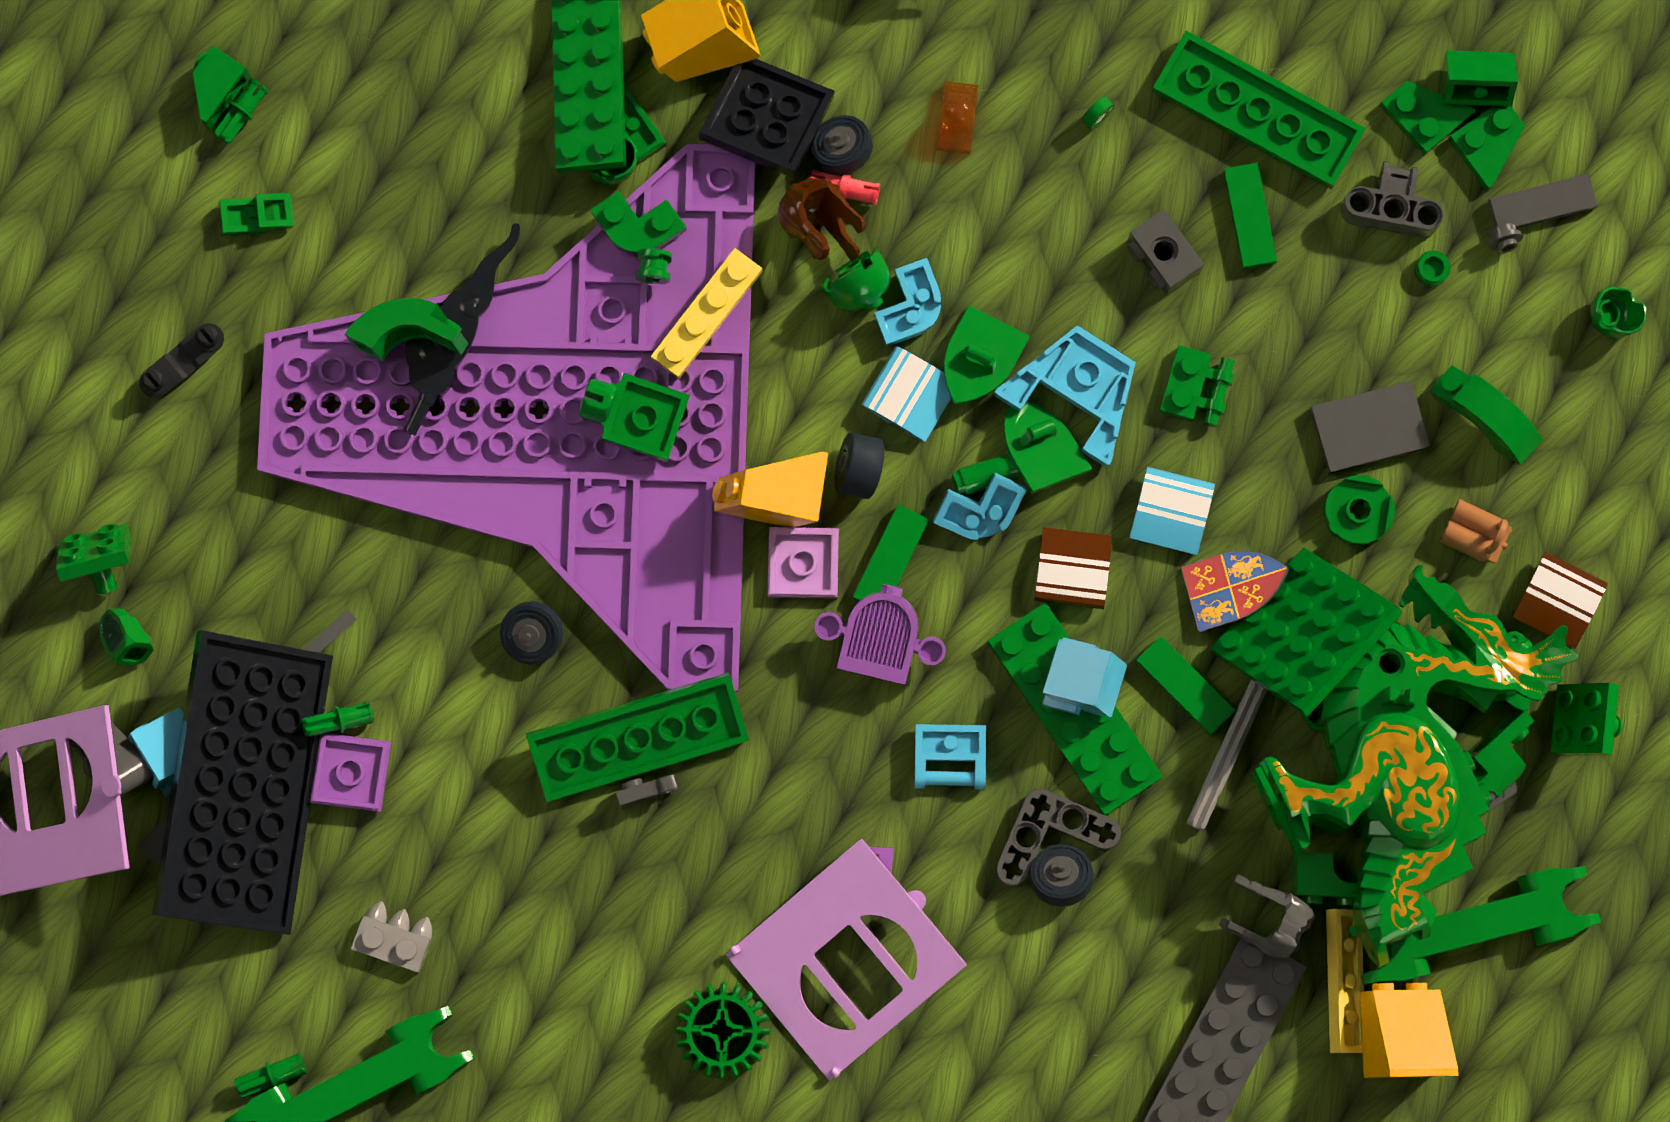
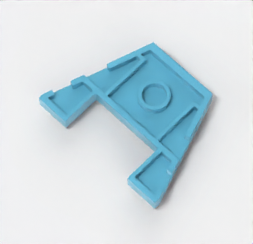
[993,325,1136,468]

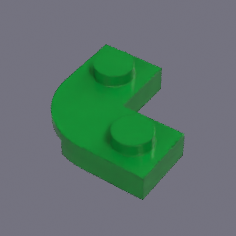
[590,191,687,253]

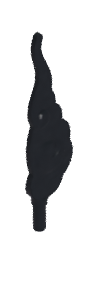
[403,223,520,436]

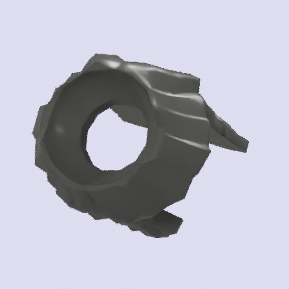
[1219,875,1315,959]

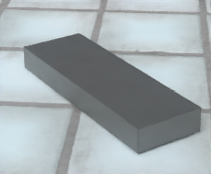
[1488,174,1598,229]

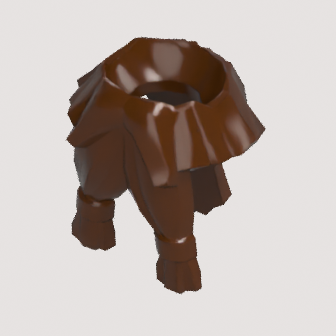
[778,177,867,261]

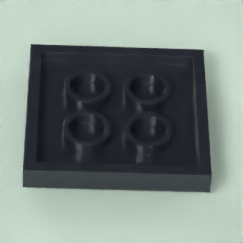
[699,59,835,178]

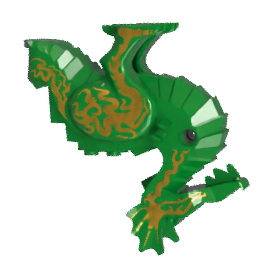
[1251,565,1579,968]

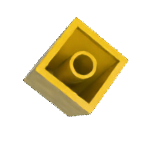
[641,0,761,82]
[712,452,828,527]
[1360,983,1458,1078]

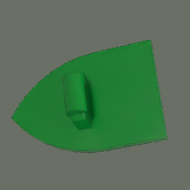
[944,306,1030,405]
[1003,400,1092,494]

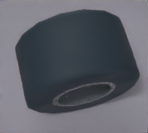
[834,433,884,499]

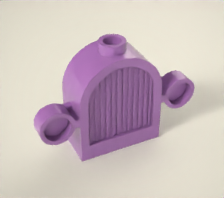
[814,584,946,685]

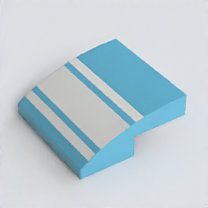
[861,346,951,442]
[1130,467,1215,555]

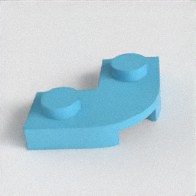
[874,258,941,347]
[933,472,1027,540]

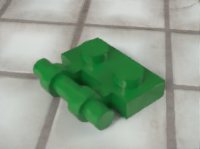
[1159,345,1235,427]

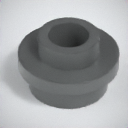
[1488,223,1523,253]

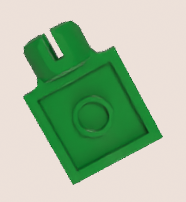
[579,373,690,462]

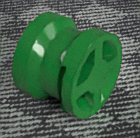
[636,248,672,284]

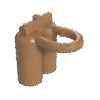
[1439,499,1512,564]

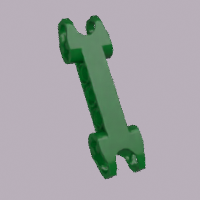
[1347,866,1601,985]
[225,1006,476,1122]

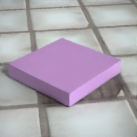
[768,527,839,599]

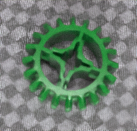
[674,982,771,1080]

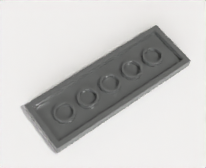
[1143,937,1307,1122]

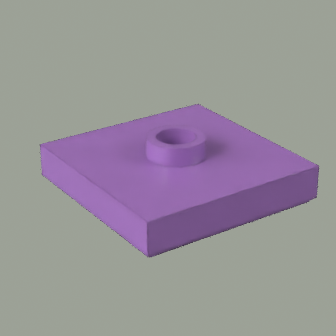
[310,733,392,812]

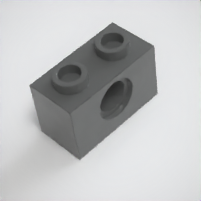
[1127,209,1204,295]

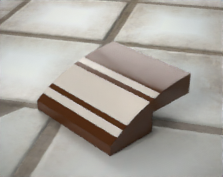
[1034,527,1112,610]
[1512,551,1608,649]

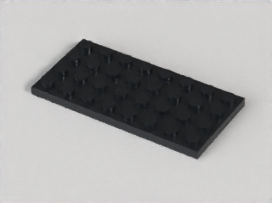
[152,630,333,935]

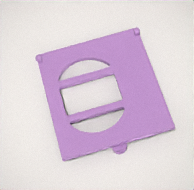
[0,705,129,897]
[725,839,967,1081]

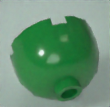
[820,248,890,313]

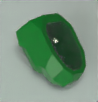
[99,608,154,667]

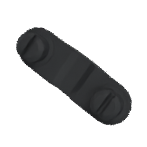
[139,323,224,398]

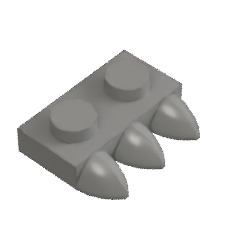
[351,901,432,973]

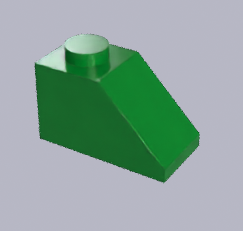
[193,46,252,132]

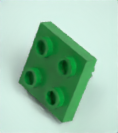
[56,523,131,594]
[1550,683,1623,756]

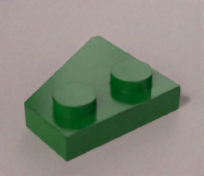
[1379,81,1476,156]
[1448,106,1526,192]

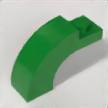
[344,298,468,362]
[1430,365,1543,466]

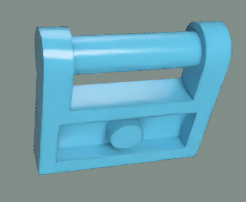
[914,724,986,790]

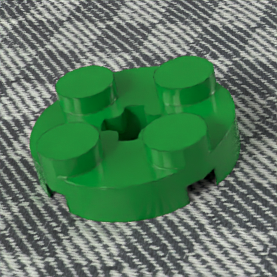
[1323,475,1395,546]

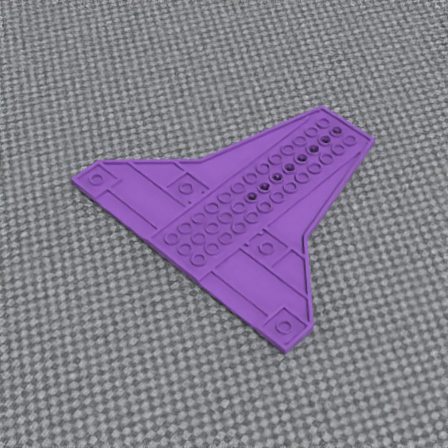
[257,144,755,693]

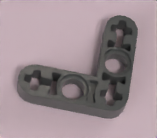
[996,789,1121,886]

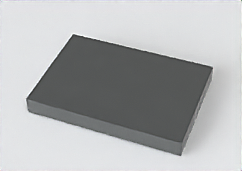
[1310,381,1430,474]

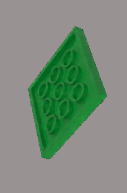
[1211,547,1402,717]

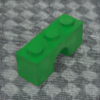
[1292,852,1364,906]

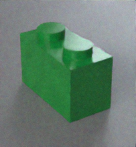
[1441,50,1518,106]

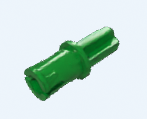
[214,78,269,144]
[302,701,374,736]
[234,1052,308,1098]

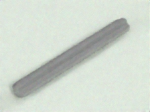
[1187,680,1267,831]

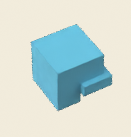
[1043,637,1127,718]
[127,707,184,799]

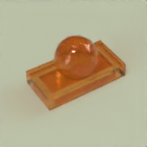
[937,81,979,154]

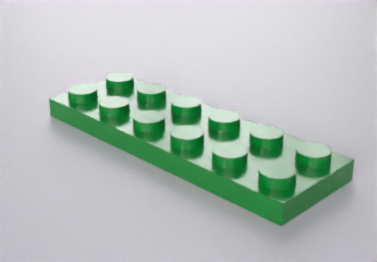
[552,0,626,174]
[1152,30,1366,190]
[987,602,1163,816]
[526,672,749,802]

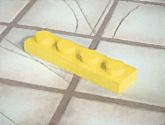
[651,248,763,379]
[1326,909,1364,1053]

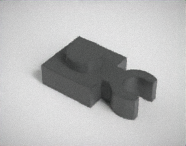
[615,774,678,809]

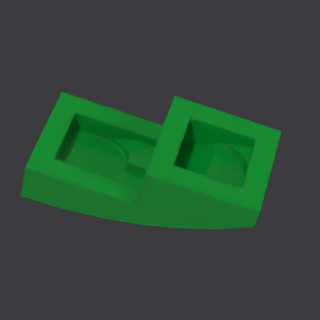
[218,193,294,237]

